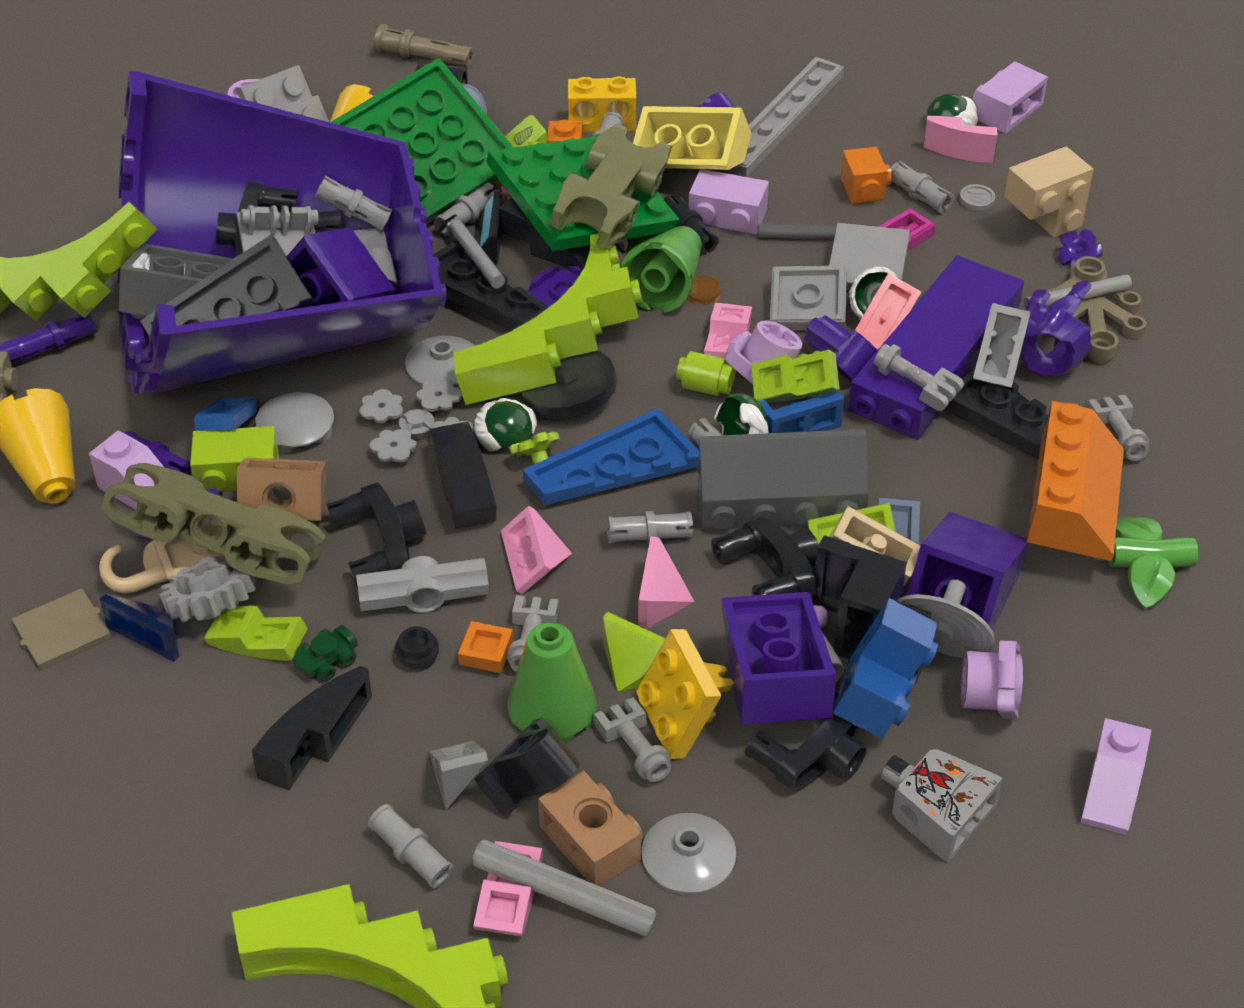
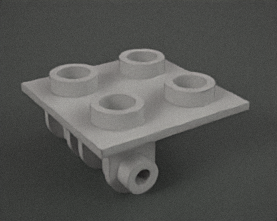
[236,205,318,255]

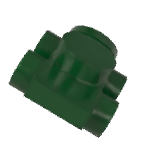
[292,625,358,682]

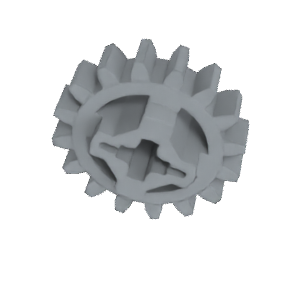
[160,556,256,622]

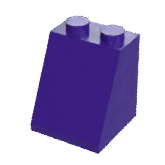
[287,228,395,309]
[907,512,1029,630]

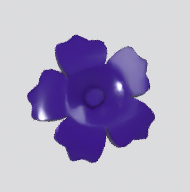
[1058,229,1103,266]

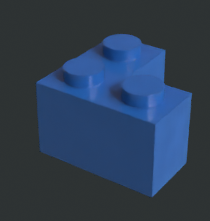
[833,598,938,738]

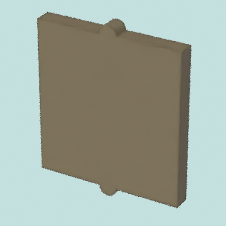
[12,588,112,670]

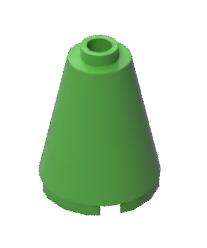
[621,226,702,313]
[508,622,597,743]

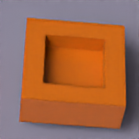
[547,120,583,143]
[458,621,514,673]

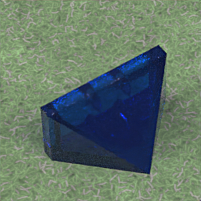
[99,593,180,662]

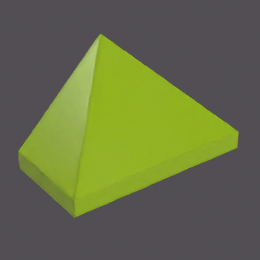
[603,612,666,692]

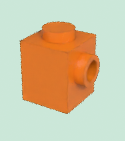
[840,147,892,204]

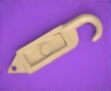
[99,519,226,594]

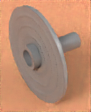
[896,580,995,658]

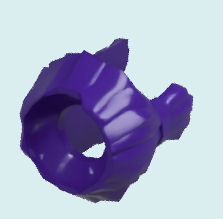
[1019,280,1093,377]

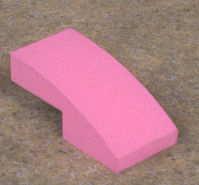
[924,116,997,163]
[704,303,752,358]
[473,841,543,937]

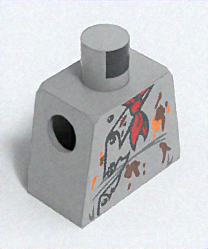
[881,749,1003,863]

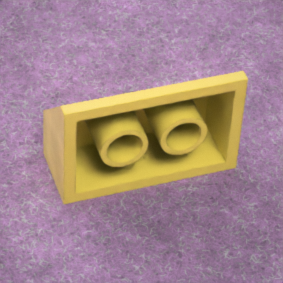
[633,106,752,170]

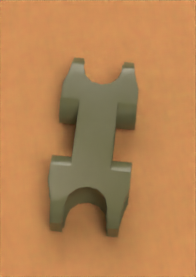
[550,123,672,249]
[101,463,326,584]

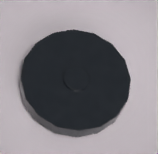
[521,351,618,420]

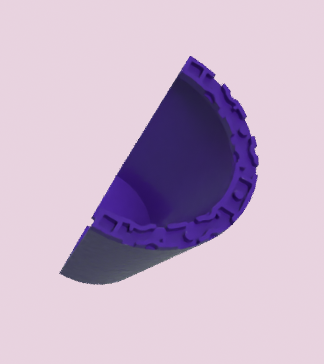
[117,71,446,396]

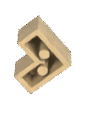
[1004,146,1094,237]

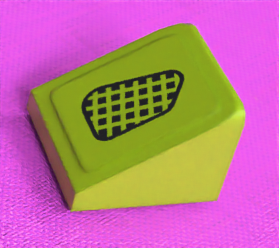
[505,115,547,147]

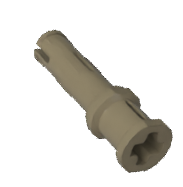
[374,23,474,68]

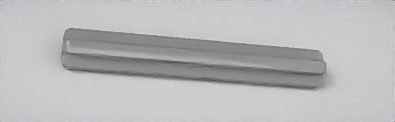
[472,840,656,936]

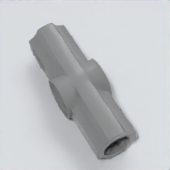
[356,556,489,613]

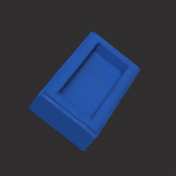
[194,397,258,430]

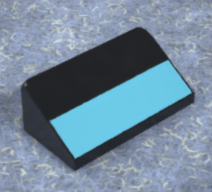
[474,192,502,265]

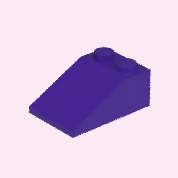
[721,592,836,724]

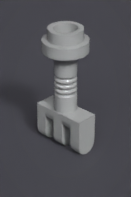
[873,344,964,411]
[1085,395,1150,461]
[507,595,560,671]
[592,697,671,782]

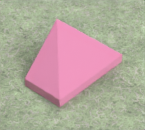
[501,506,572,594]
[638,537,695,629]

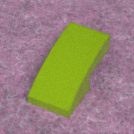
[751,349,840,403]
[204,606,308,661]

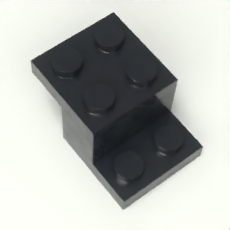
[812,535,932,683]

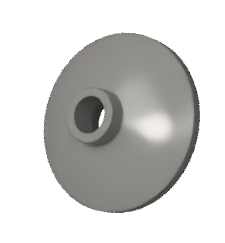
[405,336,475,388]
[641,813,736,896]

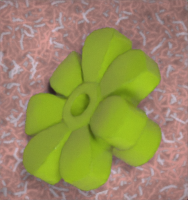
[509,431,560,464]

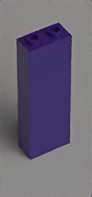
[848,255,1024,440]

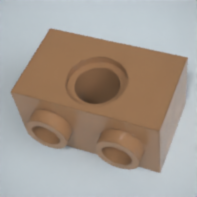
[237,457,326,523]
[538,771,643,886]

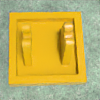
[636,629,734,759]

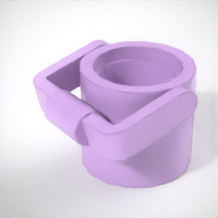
[725,321,802,384]
[961,641,1023,719]

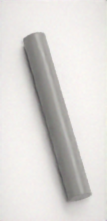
[449,220,505,288]
[1024,274,1132,309]

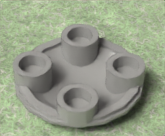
[255,392,334,454]

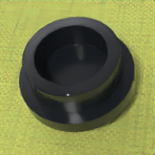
[395,626,439,668]

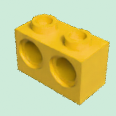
[568,76,636,132]

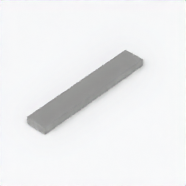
[727,57,844,177]

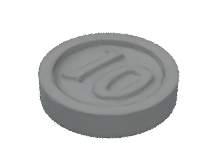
[959,184,995,211]

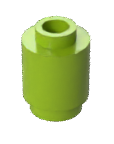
[676,351,736,397]

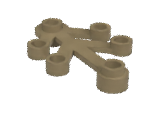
[1047,256,1147,364]

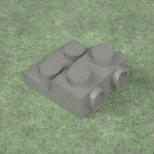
[236,65,329,122]

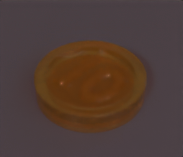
[687,275,721,305]

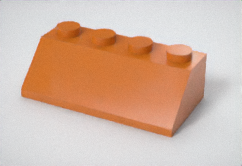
[1027,401,1124,561]

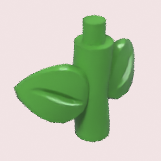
[1093,517,1198,610]

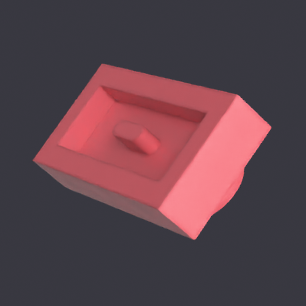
[855,273,921,350]

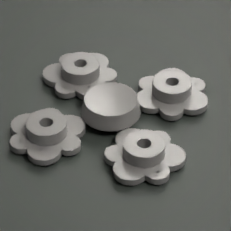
[359,379,474,462]

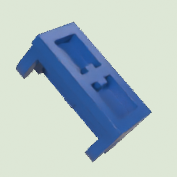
[758,392,844,433]

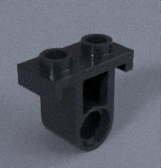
[474,718,580,815]

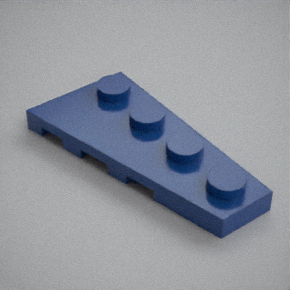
[523,408,699,506]

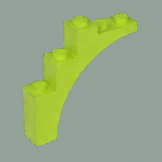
[0,202,157,321]
[454,233,643,405]
[232,884,508,1008]

